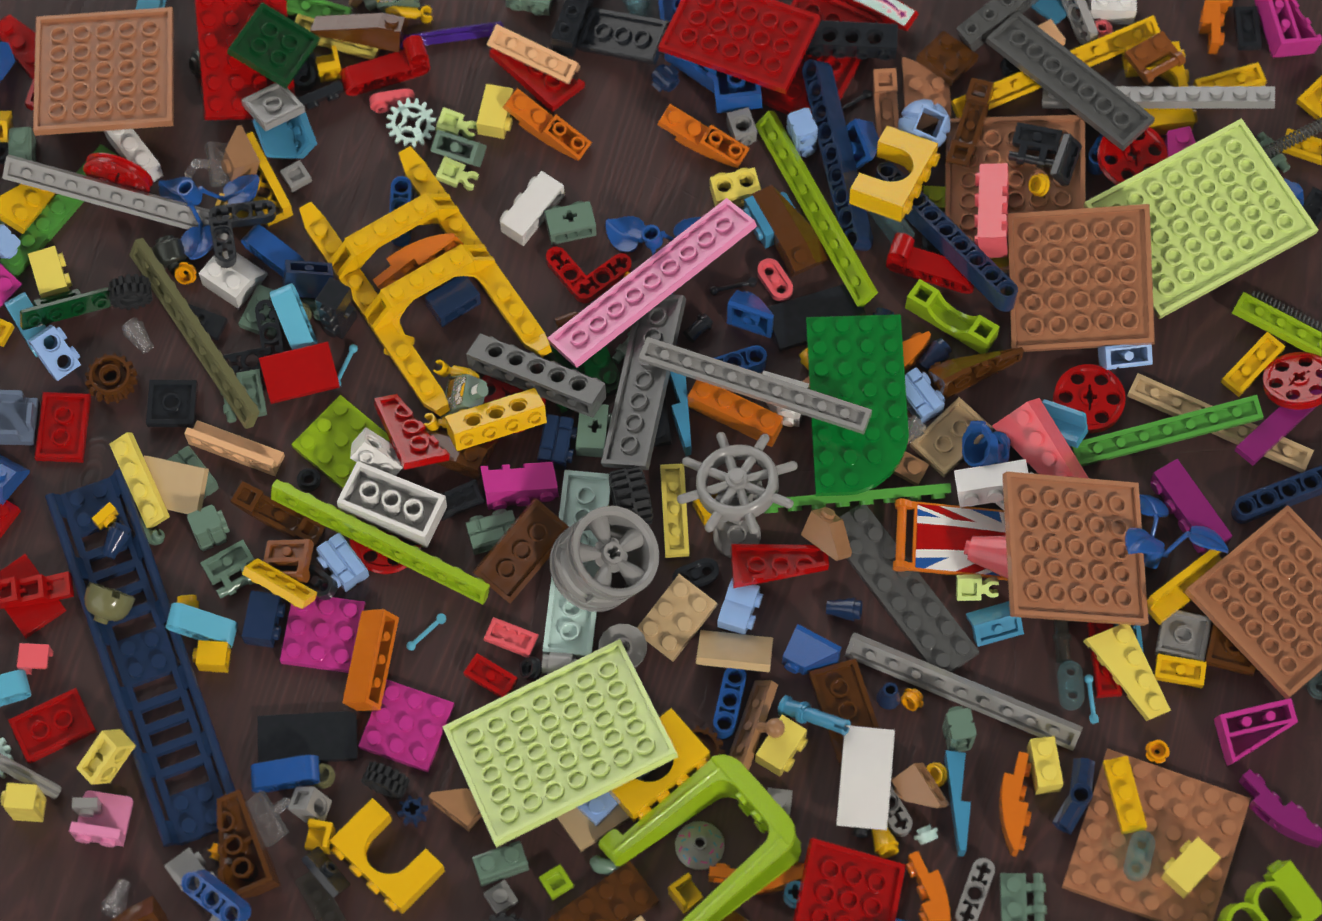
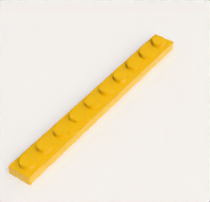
[950,15,1160,118]

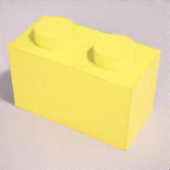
[476,84,513,139]
[28,246,73,298]
[755,715,808,777]
[1027,736,1063,795]
[1,783,47,822]
[1161,837,1221,899]

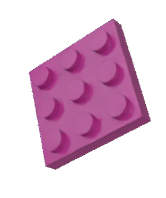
[280,597,366,673]
[358,680,455,773]

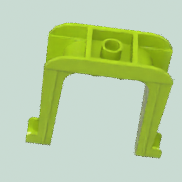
[598,755,802,921]

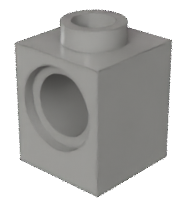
[726,107,757,146]
[288,787,332,823]

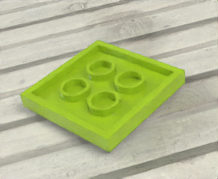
[291,395,391,490]

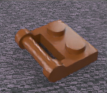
[1124,31,1186,84]
[263,539,314,583]

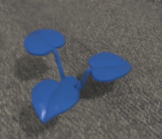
[159,174,260,260]
[606,216,701,256]
[1125,494,1228,569]

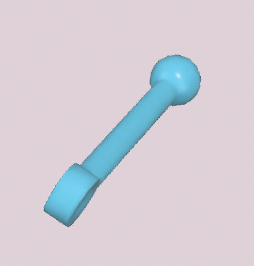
[337,344,358,386]
[406,613,446,651]
[1084,674,1099,724]

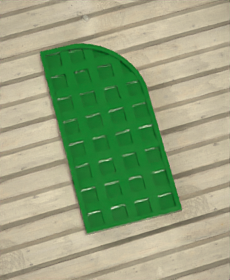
[806,314,909,496]

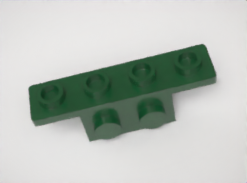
[20,287,111,330]

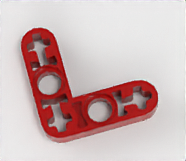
[546,246,632,303]

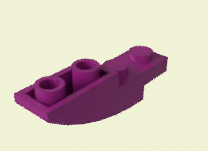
[1239,769,1322,848]

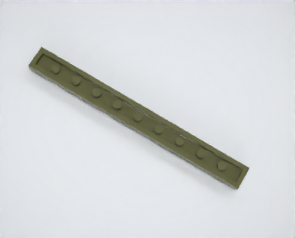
[130,238,260,429]

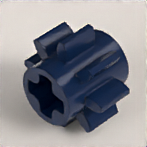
[652,64,680,92]
[397,795,429,828]

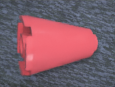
[964,536,1008,579]

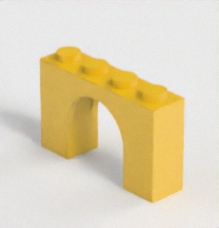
[1122,41,1197,137]
[849,126,940,222]
[609,708,710,822]
[329,798,445,914]

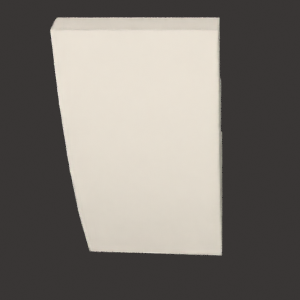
[836,725,895,830]

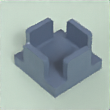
[0,390,39,445]

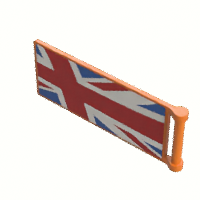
[893,499,1008,580]

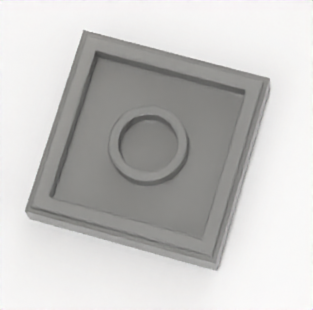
[241,83,305,131]
[1155,610,1212,662]

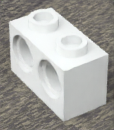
[350,427,402,476]

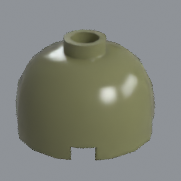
[84,582,135,625]

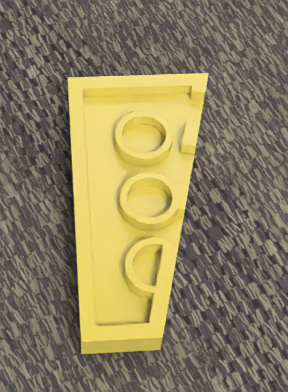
[1083,624,1171,721]

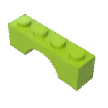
[905,279,1000,354]

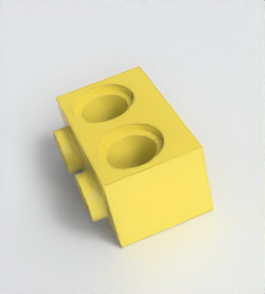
[710,167,761,207]
[76,729,136,785]

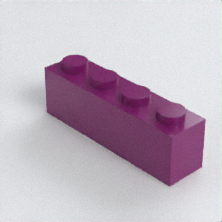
[1150,459,1233,555]

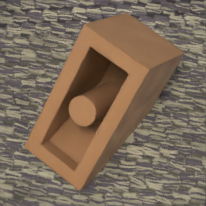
[221,125,260,181]
[801,507,852,561]
[891,763,950,808]
[429,788,482,832]

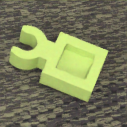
[435,107,477,140]
[435,156,479,191]
[956,574,999,601]

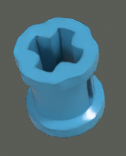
[783,880,801,909]

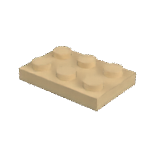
[637,574,718,662]

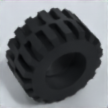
[609,466,653,525]

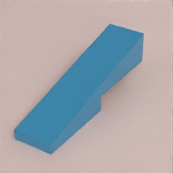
[669,371,691,456]
[944,750,971,857]

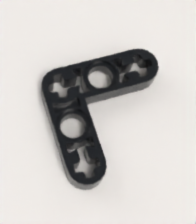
[208,200,276,268]
[223,300,285,376]

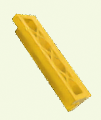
[246,132,293,227]
[1147,549,1222,625]

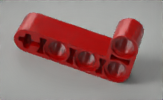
[339,35,430,96]
[886,233,975,294]

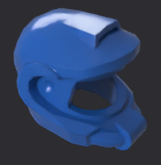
[962,421,1010,468]

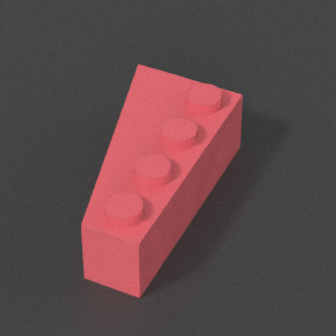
[974,163,1009,258]
[992,398,1089,478]

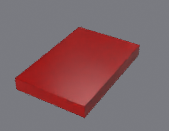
[259,342,340,404]
[34,392,91,463]
[0,554,66,639]
[8,688,97,764]

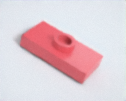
[484,617,538,658]

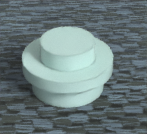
[914,824,938,845]

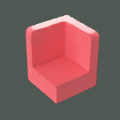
[17,643,53,674]

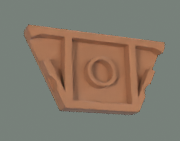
[901,57,951,131]

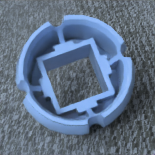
[898,99,950,147]

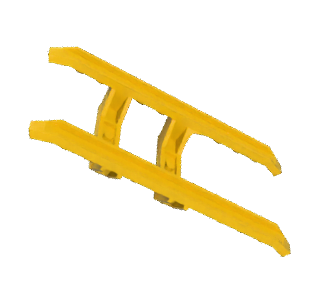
[299,146,552,417]

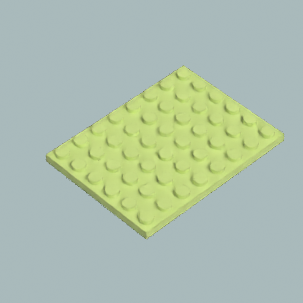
[1084,118,1318,319]
[442,639,679,847]

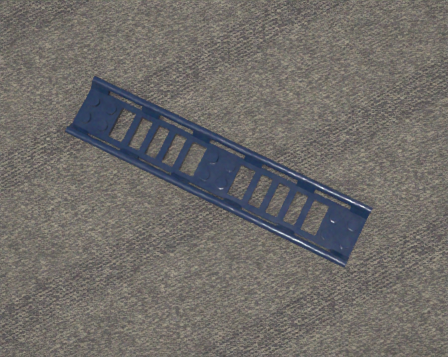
[45,469,236,847]

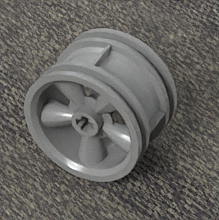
[550,506,659,612]

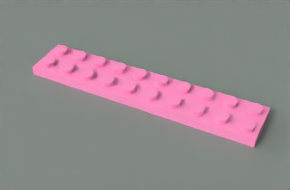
[547,198,757,368]

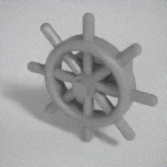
[677,432,798,534]

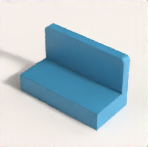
[1042,399,1088,448]
[966,601,1024,647]

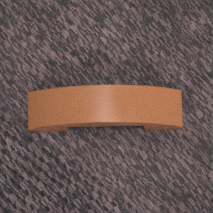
[873,68,899,159]

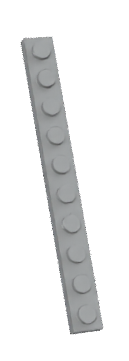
[1042,86,1275,109]
[2,155,232,240]
[639,337,872,434]
[845,632,1083,751]

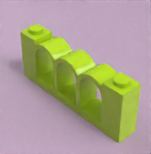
[1218,860,1322,921]

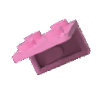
[69,790,134,847]

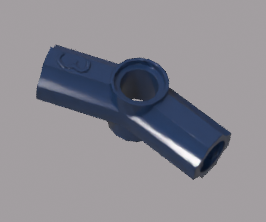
[1052,758,1095,834]

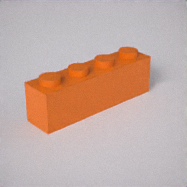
[688,380,784,447]
[342,609,399,711]

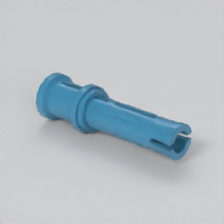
[778,695,851,735]

